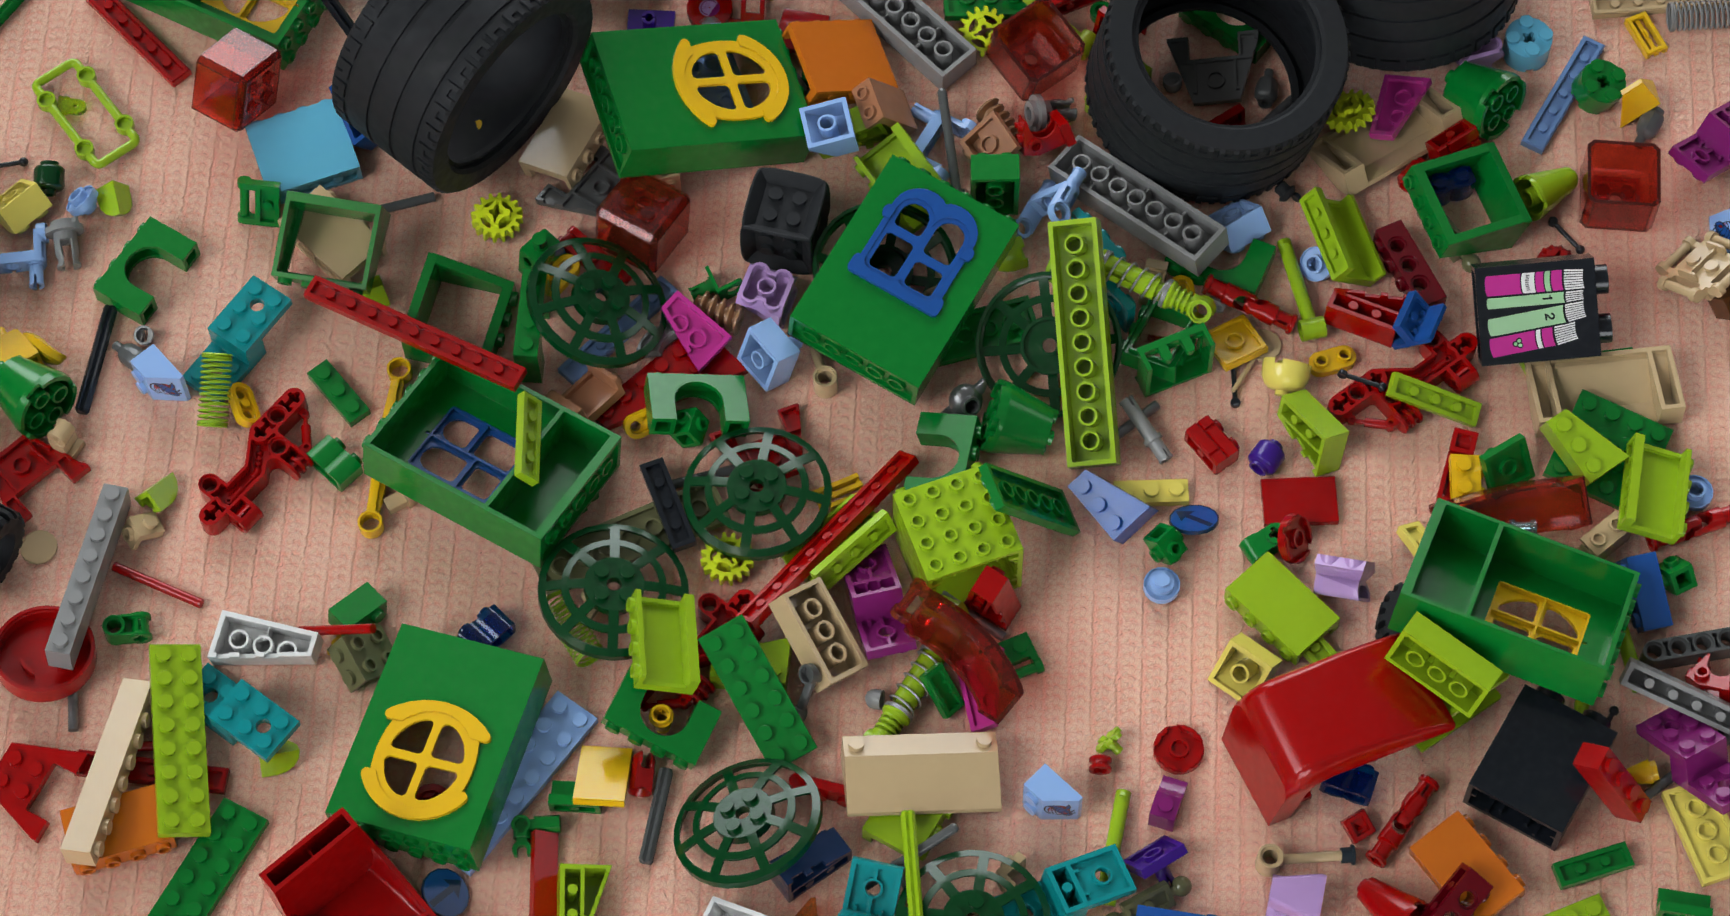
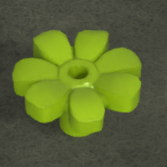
[1096,726,1123,755]

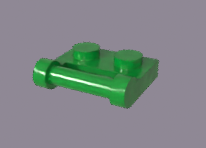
[237,176,281,228]
[980,632,1045,689]

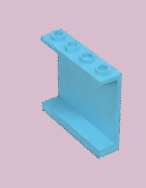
[245,99,363,204]

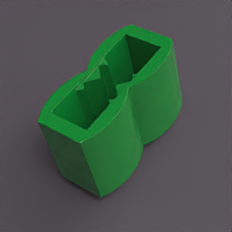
[306,435,363,492]

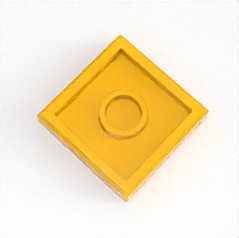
[1208,314,1268,372]

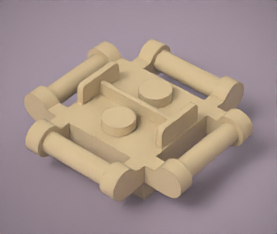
[1655,230,1730,303]

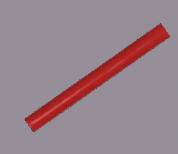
[112,562,204,608]
[298,624,377,636]

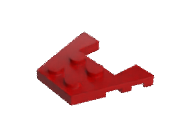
[709,403,804,489]
[0,435,91,523]
[0,742,90,843]

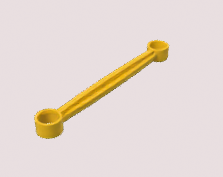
[357,357,413,539]

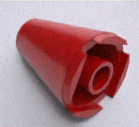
[1357,877,1428,916]

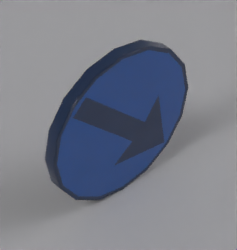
[1169,505,1219,535]
[421,869,470,916]

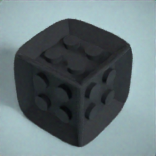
[740,168,830,275]

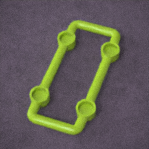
[32,58,140,169]

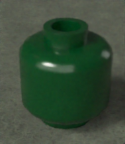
[34,160,65,197]

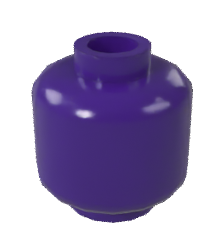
[1248,439,1285,476]

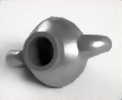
[941,378,987,415]

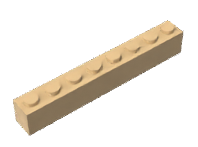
[60,678,151,867]

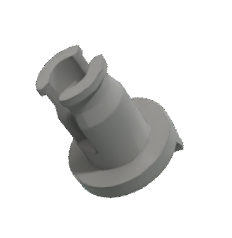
[1024,94,1077,132]
[45,216,84,271]

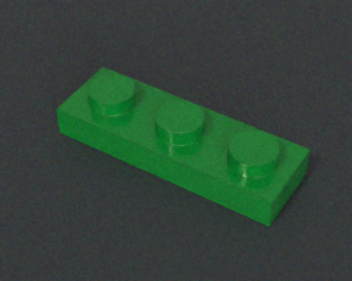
[307,359,371,427]
[1551,841,1635,890]

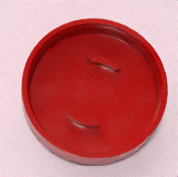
[0,605,97,702]

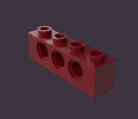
[1373,219,1447,306]
[1419,862,1494,916]

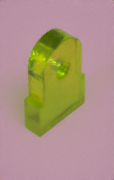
[56,96,87,116]

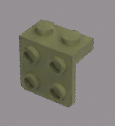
[327,623,393,693]

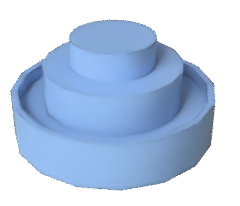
[66,185,98,216]
[1299,246,1330,282]
[1687,475,1714,511]
[1143,567,1180,604]

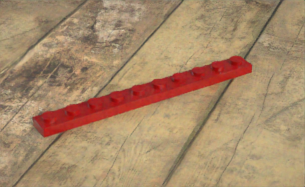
[303,275,527,392]
[736,450,919,630]

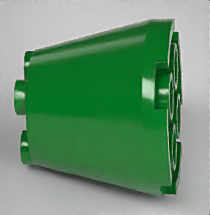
[1443,61,1526,140]
[0,355,77,439]
[979,379,1059,455]

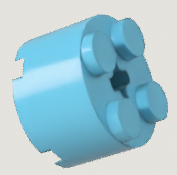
[1502,15,1553,72]

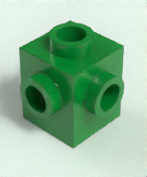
[670,407,710,448]
[1143,523,1188,565]
[1659,555,1698,596]

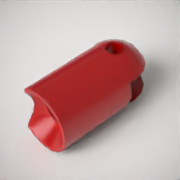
[628,750,656,797]

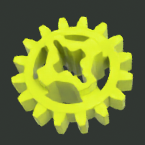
[958,6,1010,57]
[1326,89,1376,134]
[471,192,523,243]
[700,532,754,586]

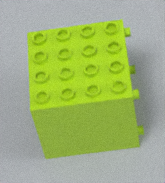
[893,462,1024,618]

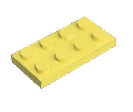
[1661,786,1730,887]

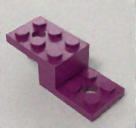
[1668,101,1730,183]
[844,544,917,660]
[1636,707,1730,815]

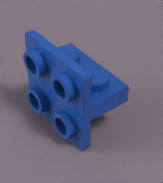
[1391,290,1447,350]

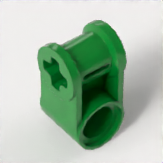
[1239,522,1280,565]
[102,611,153,646]

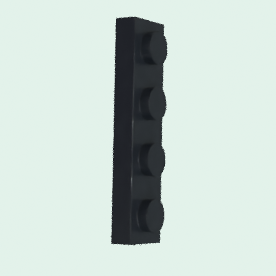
[639,457,697,553]

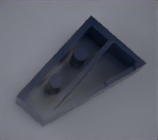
[769,827,852,903]

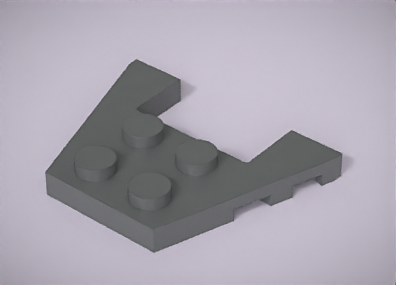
[1167,29,1259,106]
[535,145,635,219]

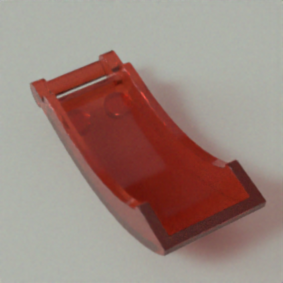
[1429,475,1593,534]
[890,578,1024,724]

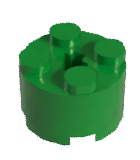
[1571,59,1626,115]

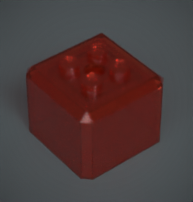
[986,0,1085,101]
[192,27,282,132]
[1580,140,1661,232]
[595,175,690,273]

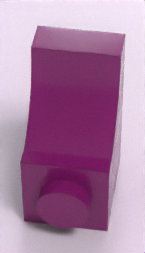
[1148,775,1188,832]

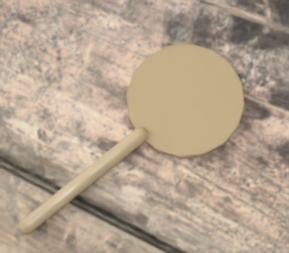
[1231,329,1281,393]
[20,530,58,565]

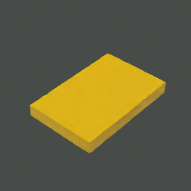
[573,745,633,807]

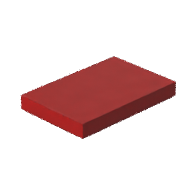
[1260,476,1339,527]

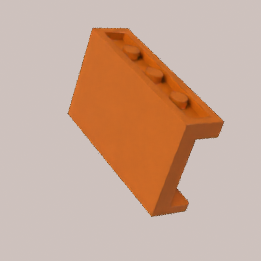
[59,784,177,875]
[1409,810,1526,916]

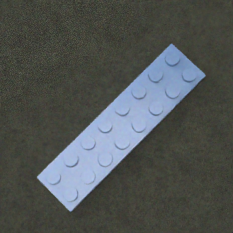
[453,691,598,877]

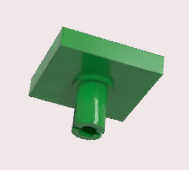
[1479,433,1535,499]

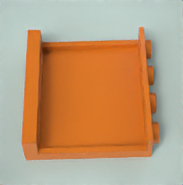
[782,18,898,106]

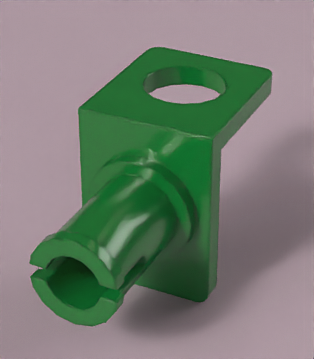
[688,266,742,301]

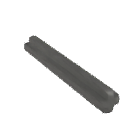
[639,767,673,865]

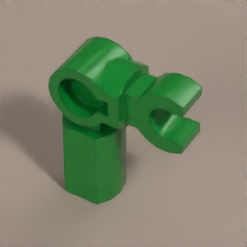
[511,815,561,858]

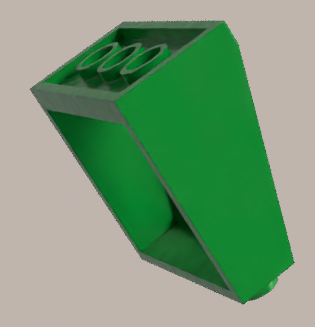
[1402,142,1532,259]
[271,190,391,295]
[401,252,519,364]

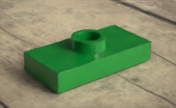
[919,662,965,719]

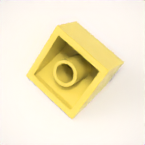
[0,178,53,234]
[1207,632,1283,701]

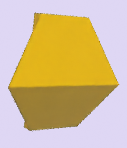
[1620,78,1661,128]

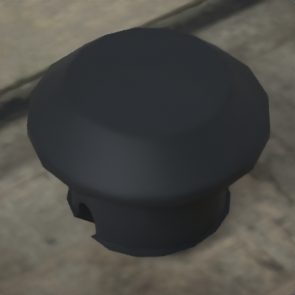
[1275,181,1295,202]

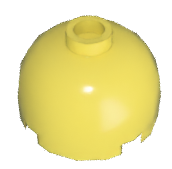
[1261,357,1312,397]

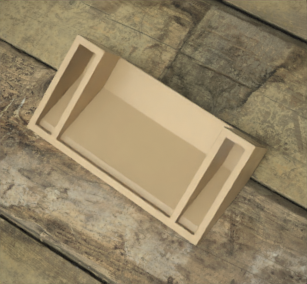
[1308,87,1463,195]
[1524,345,1686,438]
[840,732,1002,817]

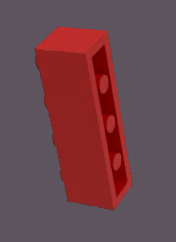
[1572,742,1652,823]

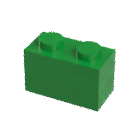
[328,582,387,636]

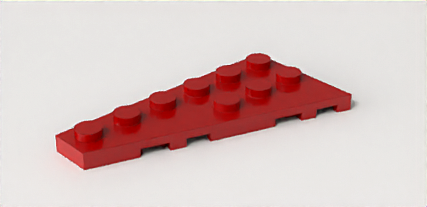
[595,339,748,430]

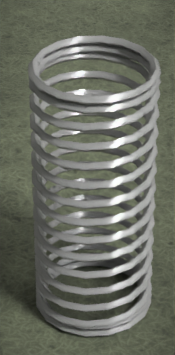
[1666,0,1730,32]

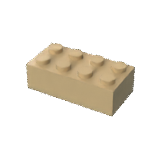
[768,576,869,693]

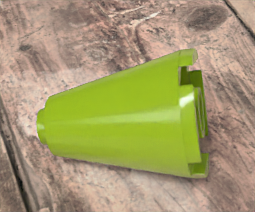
[1513,167,1578,221]

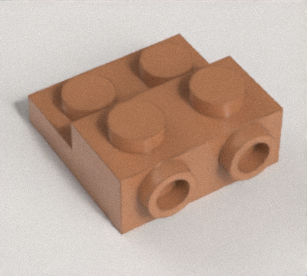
[959,111,1022,161]

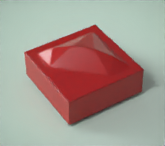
[1340,808,1377,844]

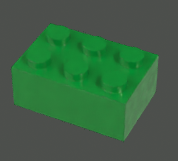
[970,152,1020,215]

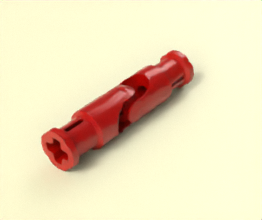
[1201,273,1298,335]
[1645,505,1730,552]
[1365,774,1440,868]

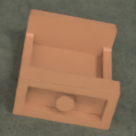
[852,78,918,135]
[545,365,625,422]

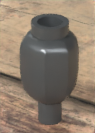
[1254,68,1279,108]
[1634,106,1664,147]
[112,341,144,371]

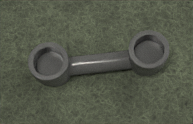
[794,663,821,722]

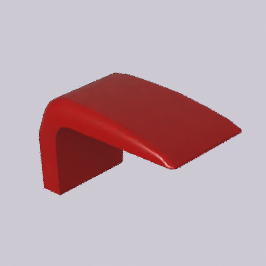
[1221,633,1456,826]
[259,807,437,916]

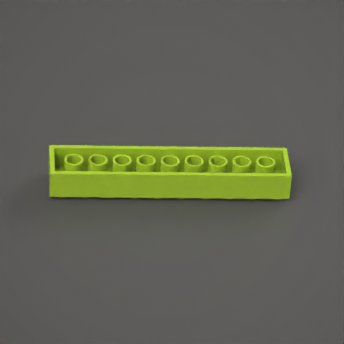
[1047,217,1121,470]

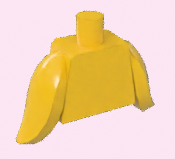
[0,327,67,365]

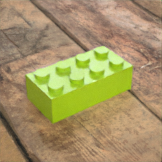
[1384,611,1503,718]

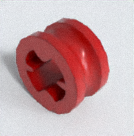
[1089,755,1112,775]

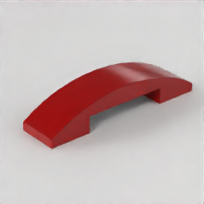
[1435,427,1479,506]

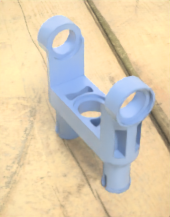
[911,102,977,181]
[1015,167,1087,239]
[0,222,49,290]

